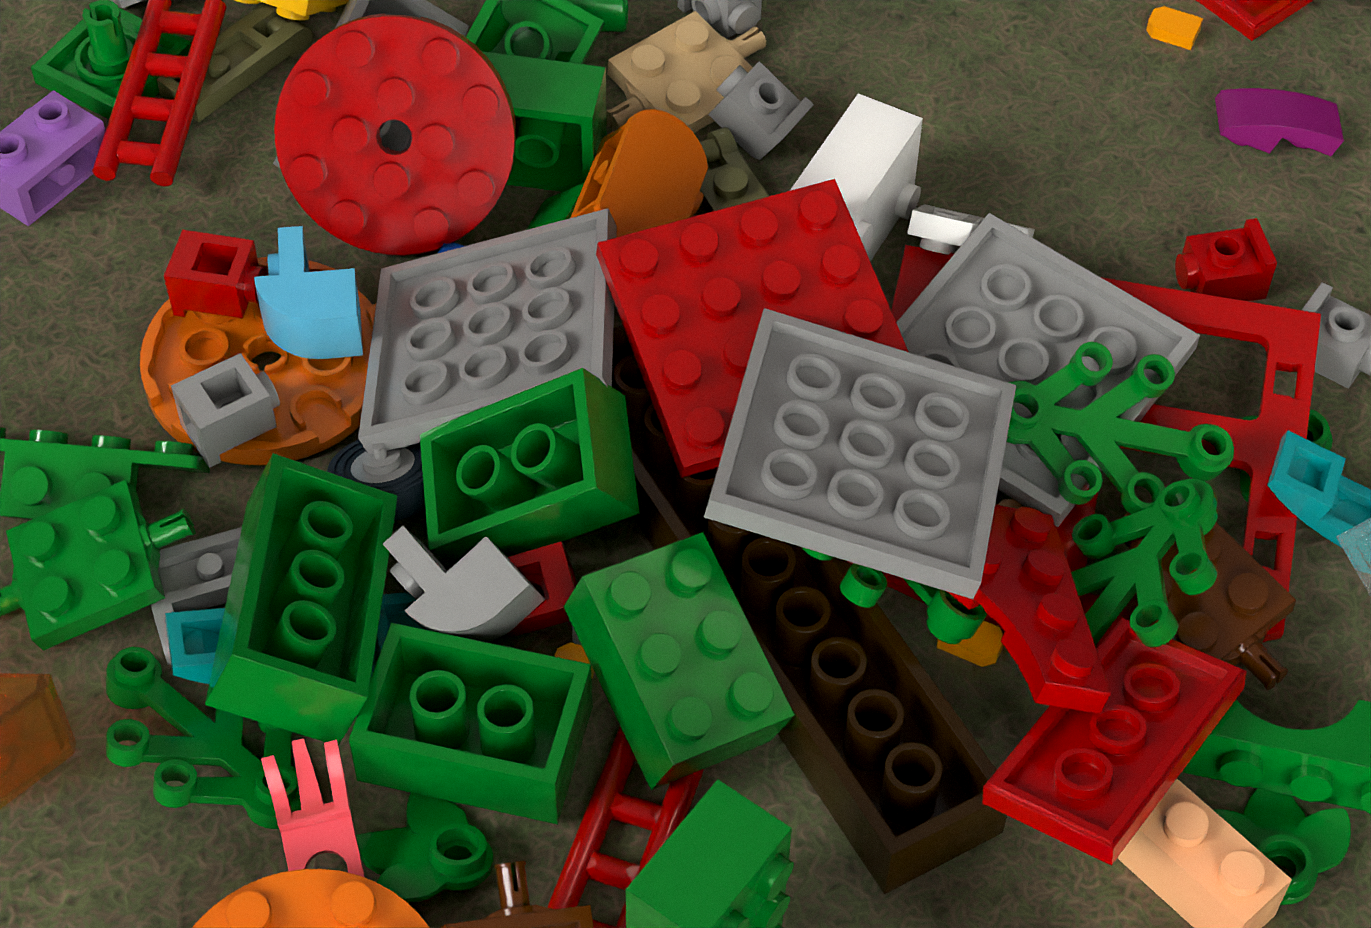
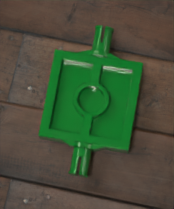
[0,479,196,651]

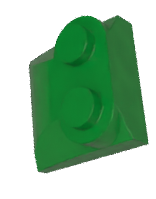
[466,0,605,64]

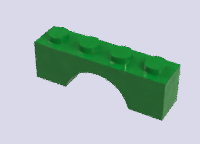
[1182,699,1371,814]

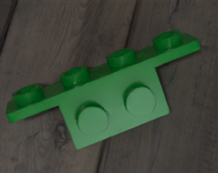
[0,427,210,520]

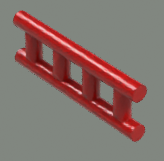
[92,0,227,187]
[547,726,704,928]

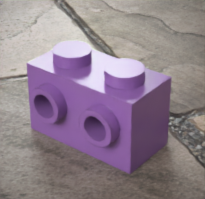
[0,90,105,226]

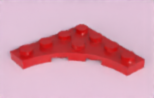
[946,504,1111,714]

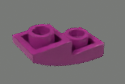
[1215,88,1344,156]

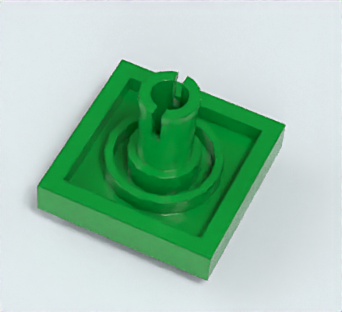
[31,0,192,119]

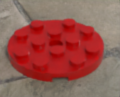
[274,13,516,255]

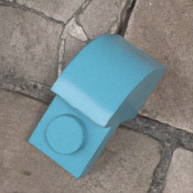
[254,226,363,359]

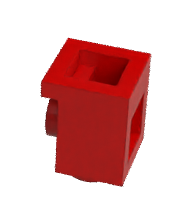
[1175,218,1277,301]
[164,229,267,319]
[507,541,577,637]

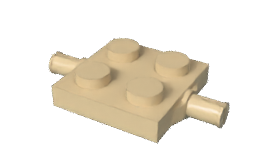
[606,11,766,133]

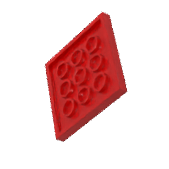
[596,179,909,478]

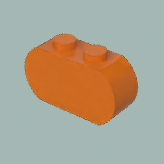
[570,109,708,237]

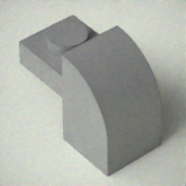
[383,526,545,642]

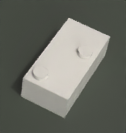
[790,93,923,261]

